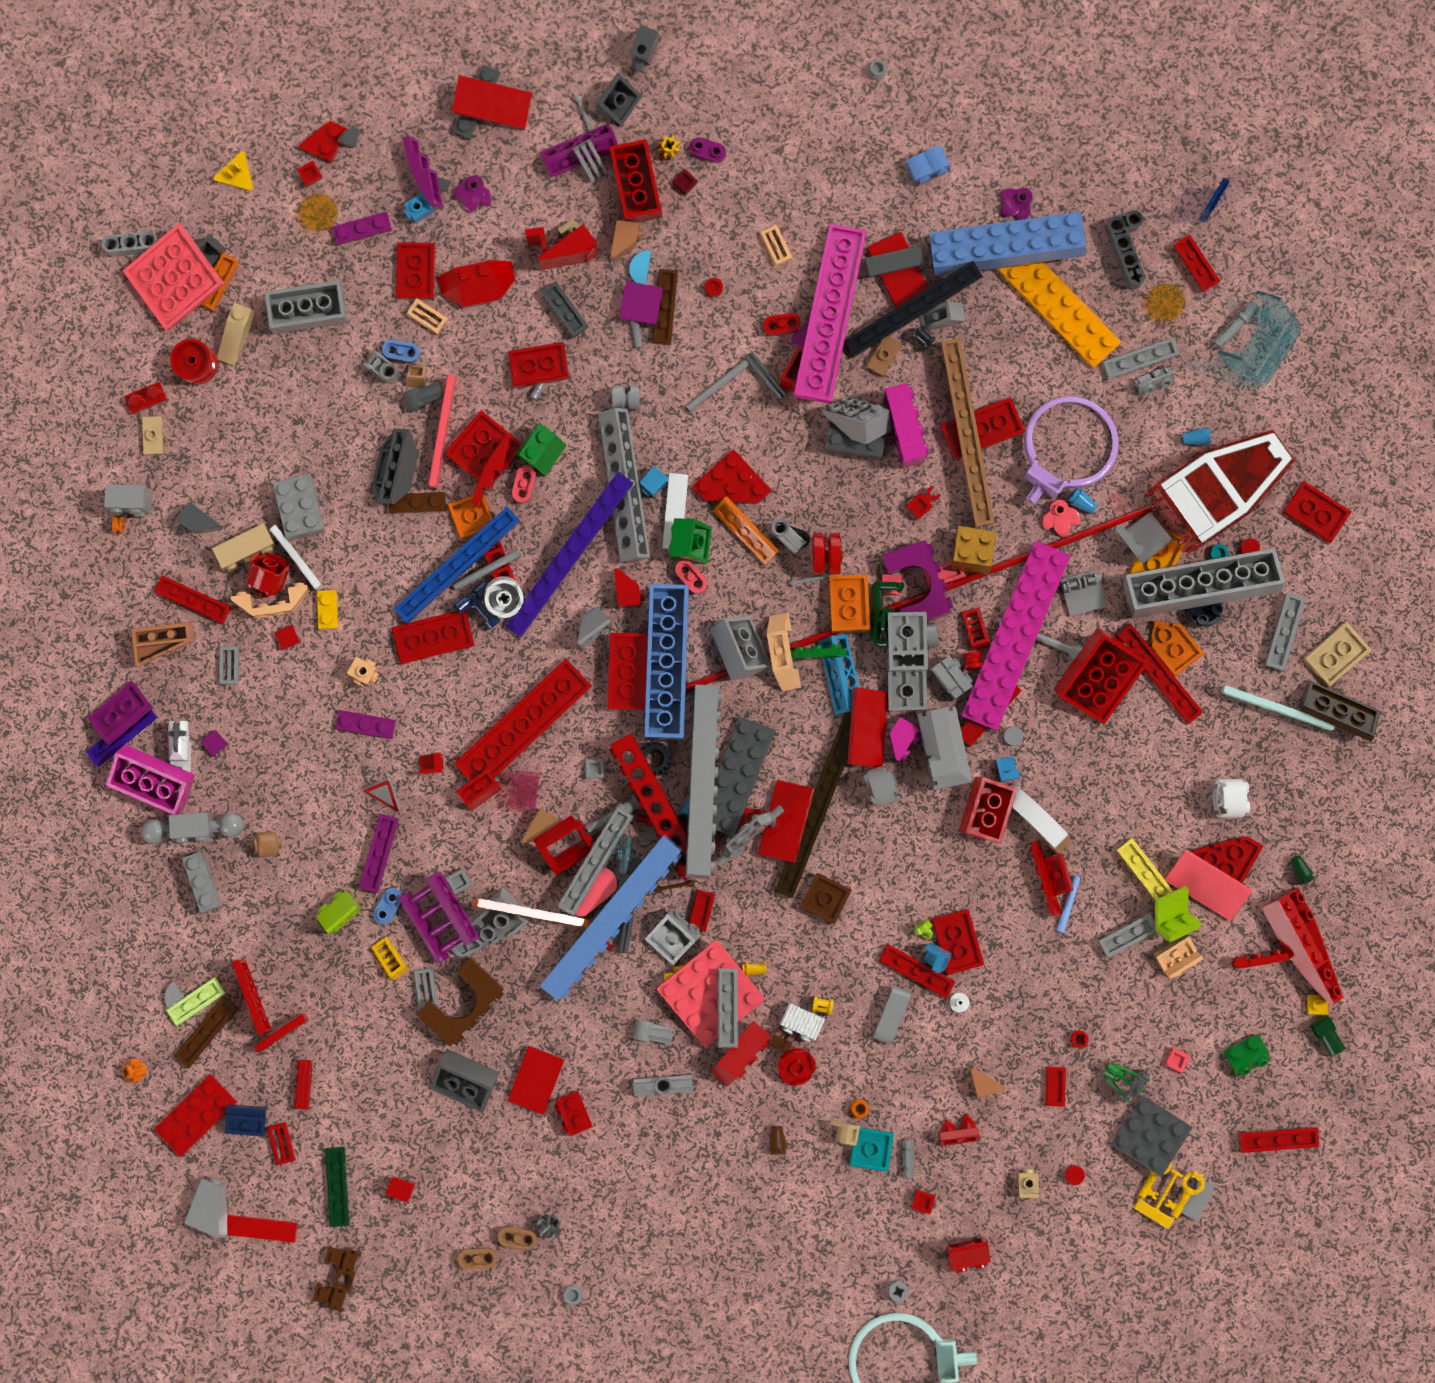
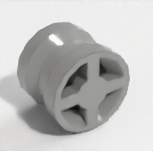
[888,1280,909,1302]

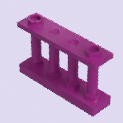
[398,871,480,964]

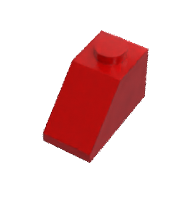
[614,568,645,609]

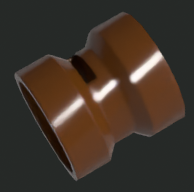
[770,1028,795,1052]

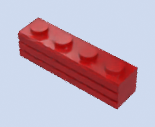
[294,1059,313,1109]

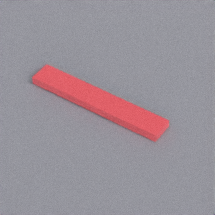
[428,374,457,490]

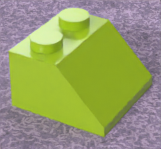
[316,891,363,934]

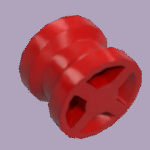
[962,652,983,671]

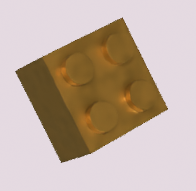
[951,526,996,575]

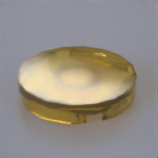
[300,194,338,231]
[1147,283,1185,322]

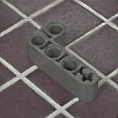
[1106,210,1145,290]

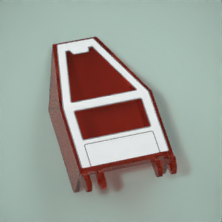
[1145,429,1295,554]

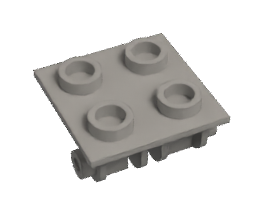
[1060,570,1107,616]

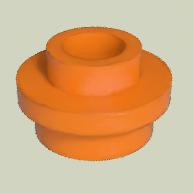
[850,1099,869,1119]

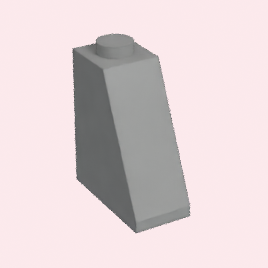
[184,1177,227,1238]

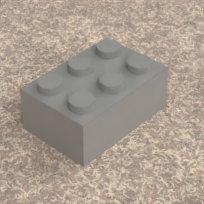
[273,474,326,541]

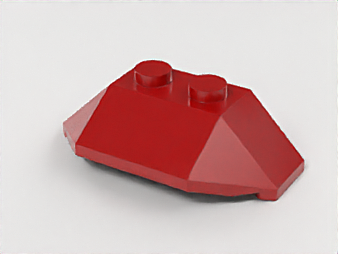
[438,260,516,308]

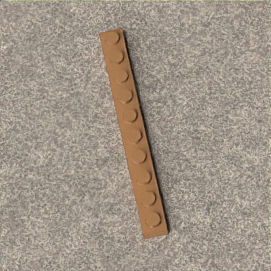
[941,338,995,528]

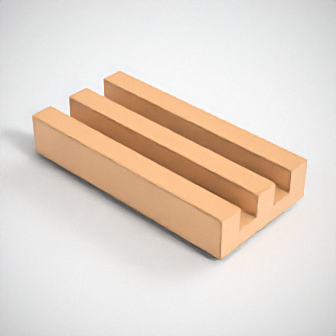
[760,224,792,267]
[406,298,448,335]

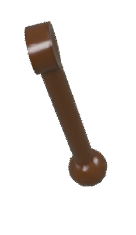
[655,880,695,893]

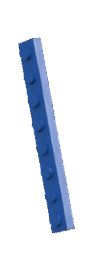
[394,507,521,623]

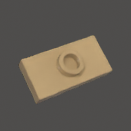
[142,416,164,456]

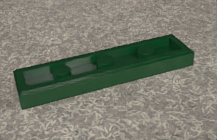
[325,1147,350,1227]

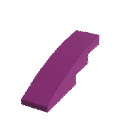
[403,136,443,209]

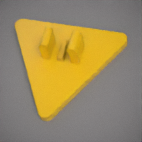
[213,151,253,191]

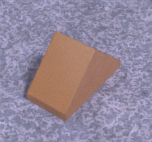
[970,1067,1006,1098]

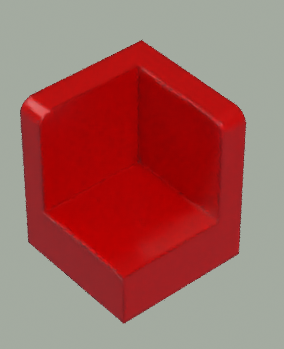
[419,753,444,775]
[385,1176,416,1203]

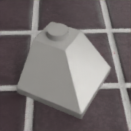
[578,607,612,649]

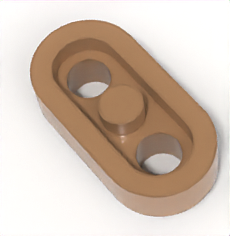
[498,1226,537,1250]
[458,1248,498,1270]

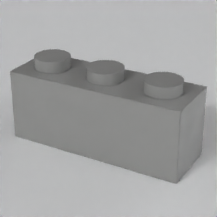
[182,852,223,913]

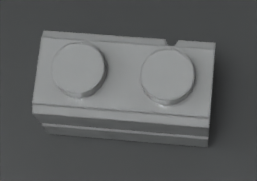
[930,656,973,701]

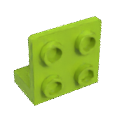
[1155,886,1201,942]

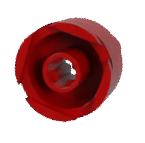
[246,553,289,596]

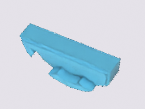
[630,250,651,284]

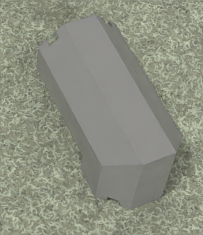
[917,706,972,791]

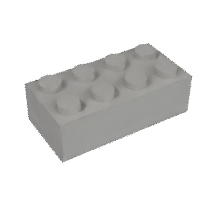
[265,280,348,334]

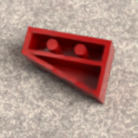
[710,1020,771,1087]

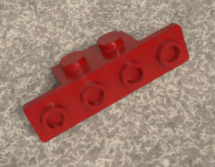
[1030,840,1074,917]

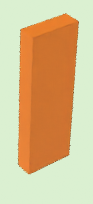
[201,252,240,311]

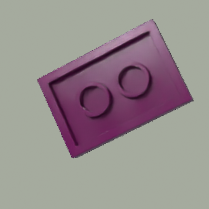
[88,681,153,745]

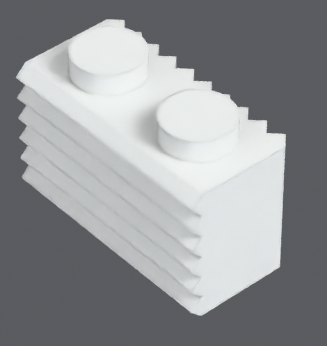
[780,1003,825,1042]

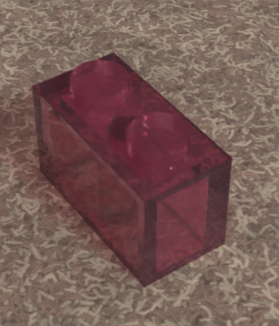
[509,770,540,812]

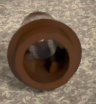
[769,1126,788,1155]

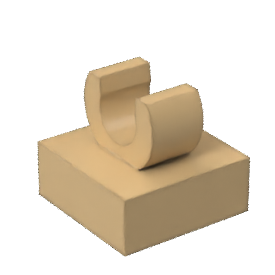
[558,219,579,238]

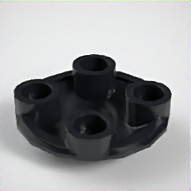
[1184,603,1223,627]

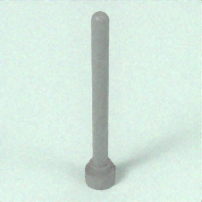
[995,618,1083,659]

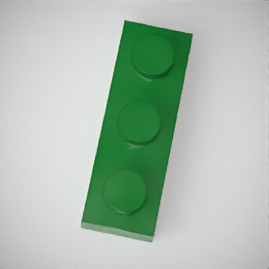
[791,644,847,660]

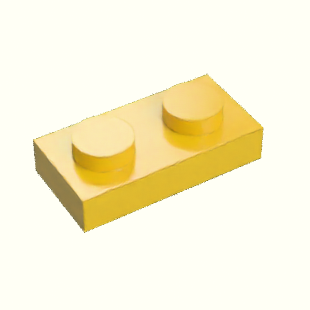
[317,590,338,630]

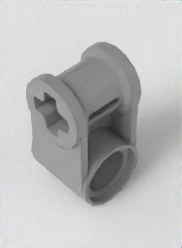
[362,350,399,384]

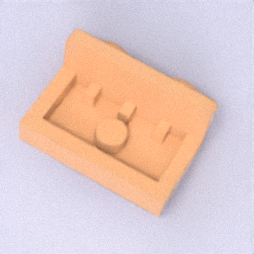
[1154,935,1203,979]

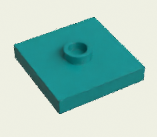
[849,1127,894,1172]

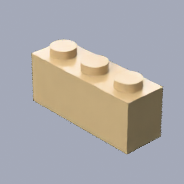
[212,523,276,572]

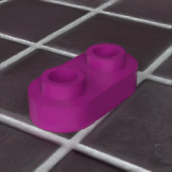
[689,138,726,163]

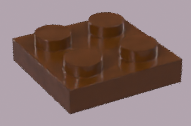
[800,873,852,925]

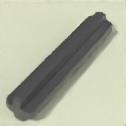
[745,352,787,400]

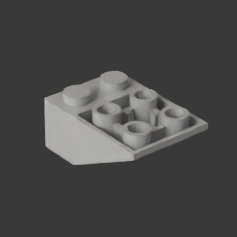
[822,397,891,444]

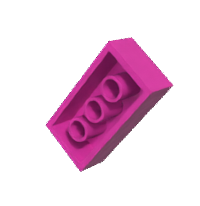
[883,383,929,469]
[106,745,195,815]

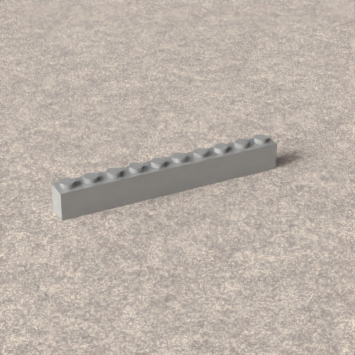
[685,685,721,879]

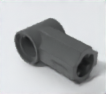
[403,382,444,412]

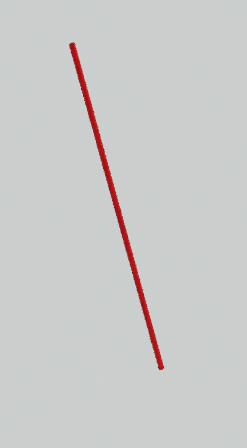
[686,505,1152,693]

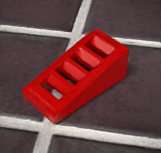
[961,608,990,651]

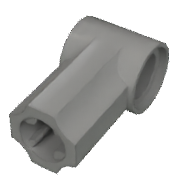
[770,519,806,555]
[633,1020,674,1044]

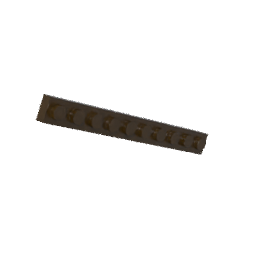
[775,712,851,899]

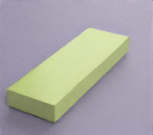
[166,977,226,1026]

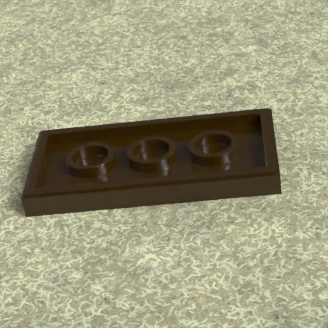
[1300,681,1381,742]

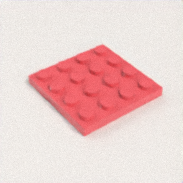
[123,223,225,331]
[656,939,765,1048]

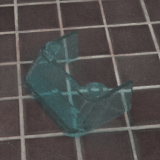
[1218,290,1301,387]

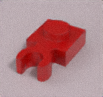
[906,486,940,520]

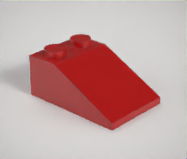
[537,224,599,270]

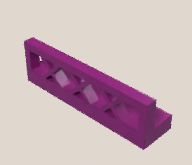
[540,123,618,178]

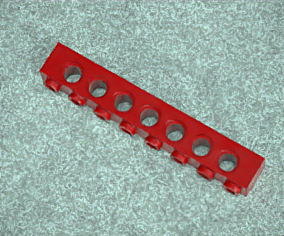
[609,733,689,881]

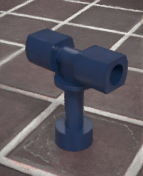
[453,581,501,630]

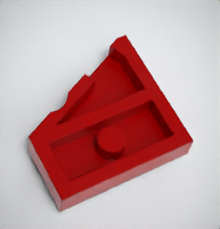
[298,121,348,163]

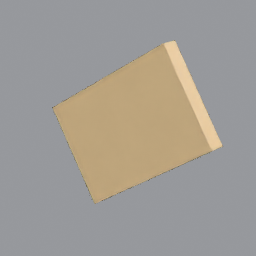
[1303,621,1372,688]

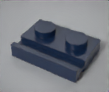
[225,1104,267,1137]

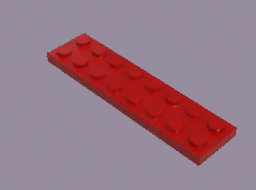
[454,659,593,781]

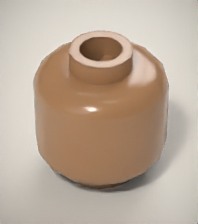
[253,831,282,858]

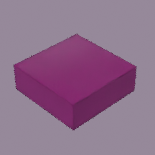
[201,729,229,757]

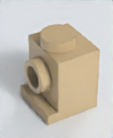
[1017,1169,1039,1198]

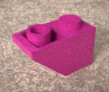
[889,717,920,763]

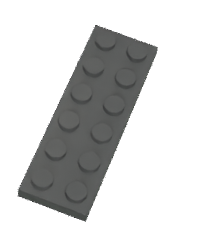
[713,717,776,837]

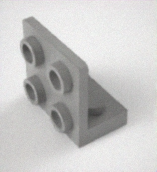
[1115,513,1172,564]

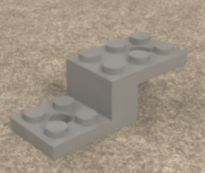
[887,612,928,711]

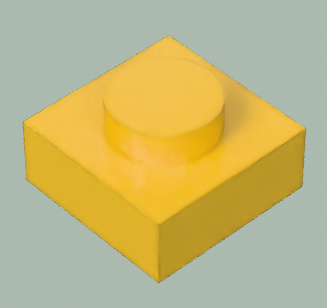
[1307,994,1328,1015]

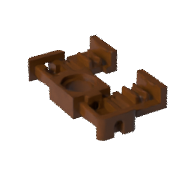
[312,1245,361,1312]

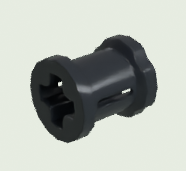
[911,326,936,351]

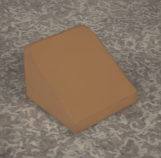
[406,364,427,388]
[1046,836,1071,855]

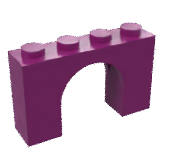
[882,540,954,628]

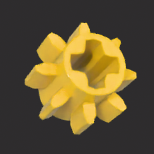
[658,135,680,159]

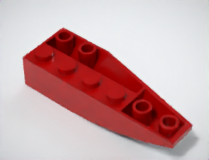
[1261,887,1344,1006]

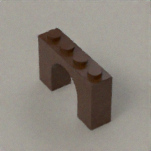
[416,956,504,1046]

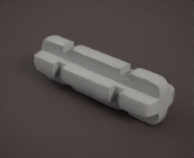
[903,1139,915,1178]

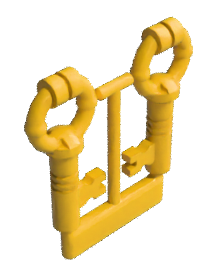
[1134,1162,1205,1229]

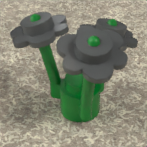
[1104,1062,1150,1104]

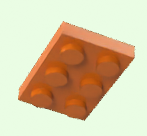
[829,574,870,633]

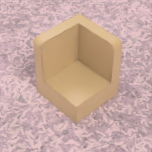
[830,1120,860,1145]

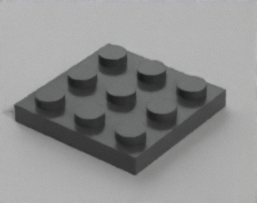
[1111,1095,1193,1177]

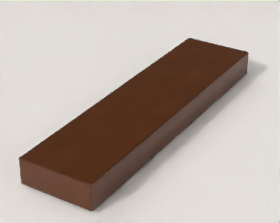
[652,269,678,345]
[173,996,239,1069]

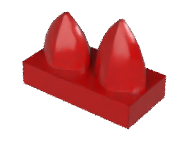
[124,382,167,415]
[939,1113,980,1146]

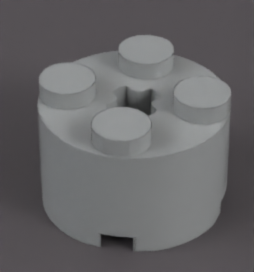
[864,764,901,807]

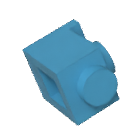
[404,192,435,223]

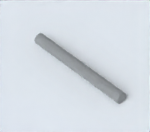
[686,360,749,412]
[453,549,522,590]

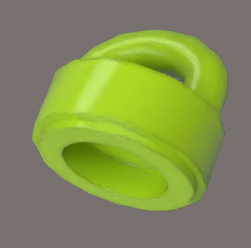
[913,919,933,939]

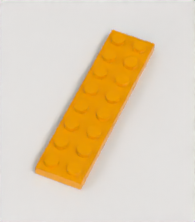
[995,262,1121,369]

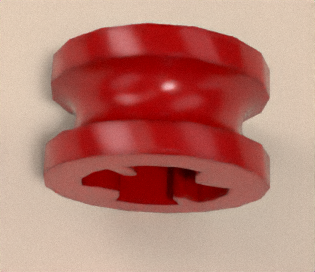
[1070,1030,1089,1048]

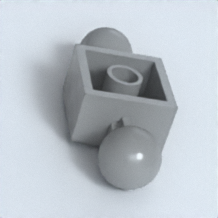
[141,812,244,844]

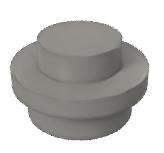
[868,60,887,79]

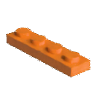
[713,496,779,565]

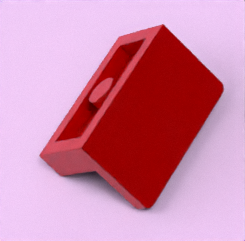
[525,227,548,253]
[456,769,502,811]

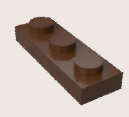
[388,492,446,514]

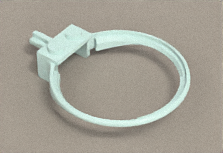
[849,1313,977,1383]

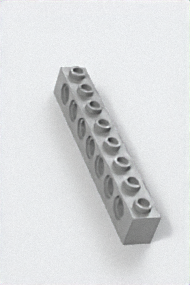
[598,408,650,563]

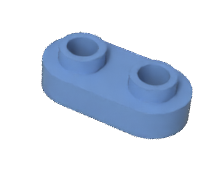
[382,340,420,363]
[373,888,403,924]

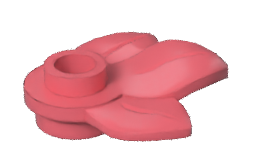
[1043,499,1081,537]

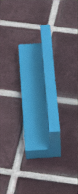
[818,634,859,715]

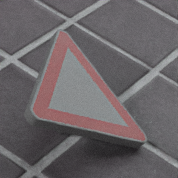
[363,778,400,812]

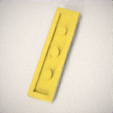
[1116,838,1174,901]

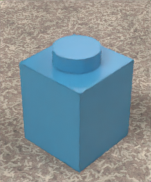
[639,466,669,498]

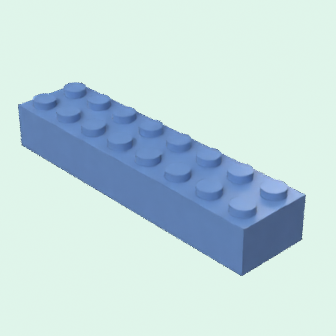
[930,212,1086,277]
[645,584,689,741]

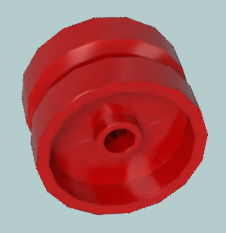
[170,338,219,385]
[812,533,842,575]

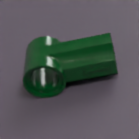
[1310,1015,1346,1057]

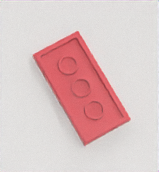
[1164,849,1252,921]

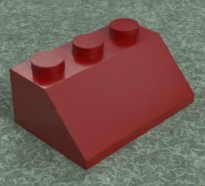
[958,777,1017,844]

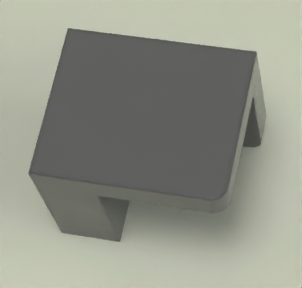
[198,234,226,266]

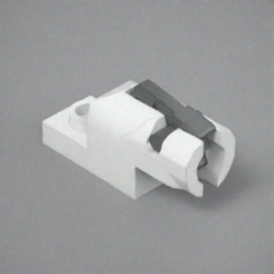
[168,721,191,773]

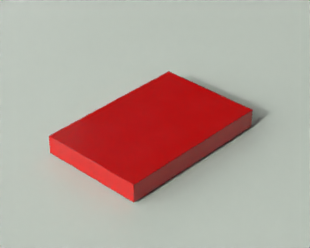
[396,242,435,300]
[508,342,570,388]
[1282,480,1352,544]
[931,909,985,975]
[507,1046,565,1115]

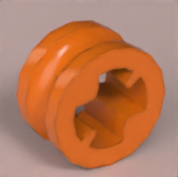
[112,516,125,533]

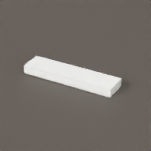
[662,473,688,550]
[270,525,323,591]

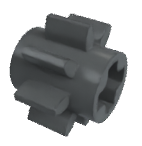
[536,1214,561,1240]

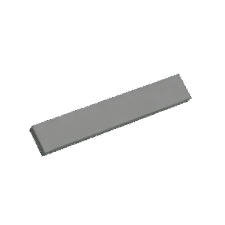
[557,807,634,917]

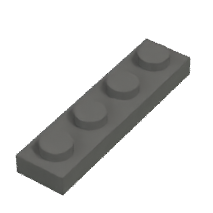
[452,65,501,140]

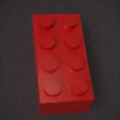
[610,139,662,223]

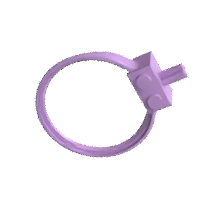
[1024,396,1119,505]

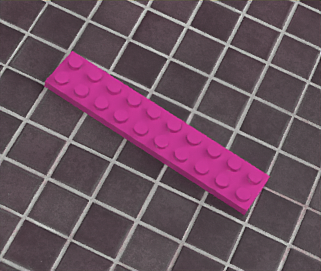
[794,224,867,404]
[961,541,1071,731]

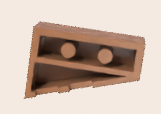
[131,621,195,667]

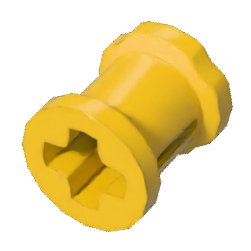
[811,996,834,1016]

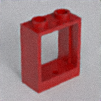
[533,815,594,875]

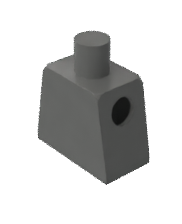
[630,25,661,73]

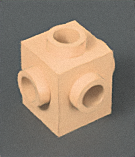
[347,657,379,687]

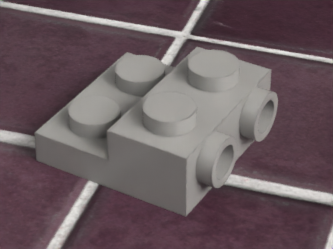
[645,909,701,965]

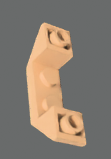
[231,583,310,618]
[767,612,801,691]

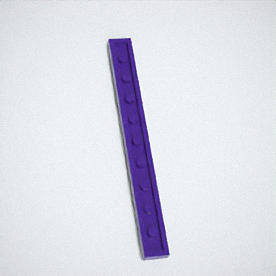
[505,472,634,637]

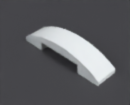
[1010,783,1068,849]

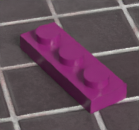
[332,211,392,246]
[335,710,396,739]

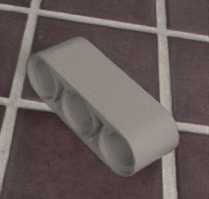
[102,231,158,257]
[872,985,912,1045]

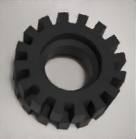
[641,741,672,776]

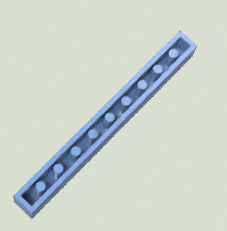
[540,835,682,1001]

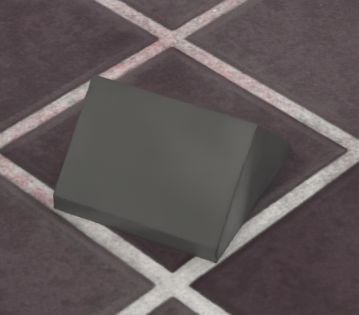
[596,73,642,126]

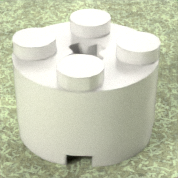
[484,576,523,618]
[1213,779,1250,818]

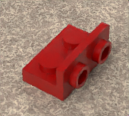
[554,1091,593,1137]

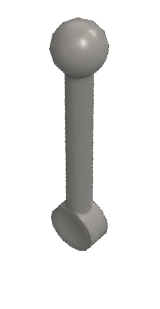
[575,95,592,131]
[789,573,828,587]

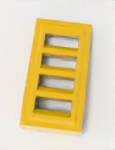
[371,936,410,980]

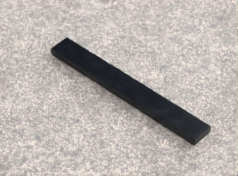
[844,261,983,358]

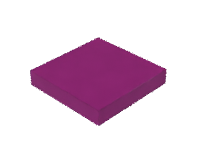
[619,281,663,325]

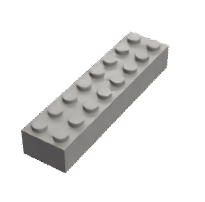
[1123,548,1285,619]

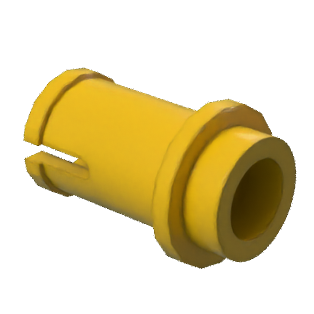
[742,962,766,977]

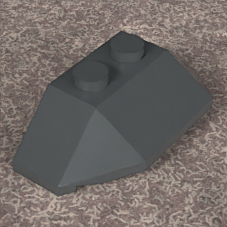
[372,428,418,504]

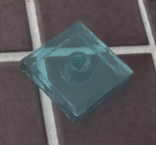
[617,834,633,875]

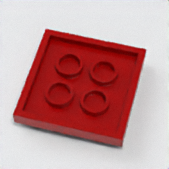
[445,410,522,483]

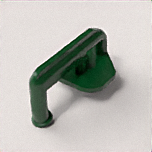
[869,582,904,648]

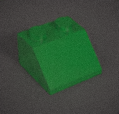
[514,423,567,477]
[669,518,712,564]

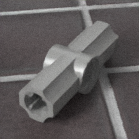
[633,1074,693,1096]

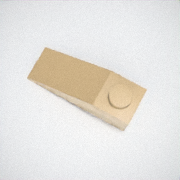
[217,303,256,366]

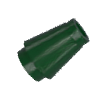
[1290,855,1315,885]

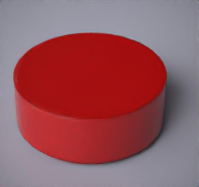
[705,278,723,297]
[1240,538,1260,554]
[1065,1165,1085,1185]

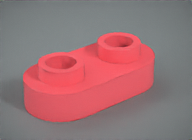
[512,465,536,503]
[675,560,707,594]

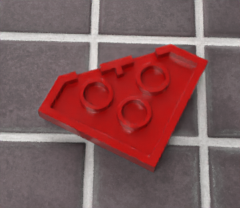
[692,449,772,504]
[1192,836,1263,883]

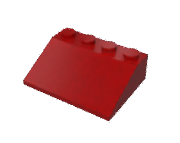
[1054,627,1149,724]

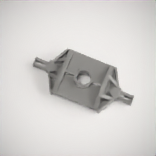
[716,805,784,867]

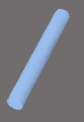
[1056,875,1081,933]

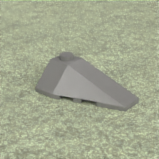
[451,887,529,959]

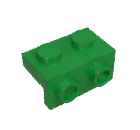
[1223,1034,1270,1077]

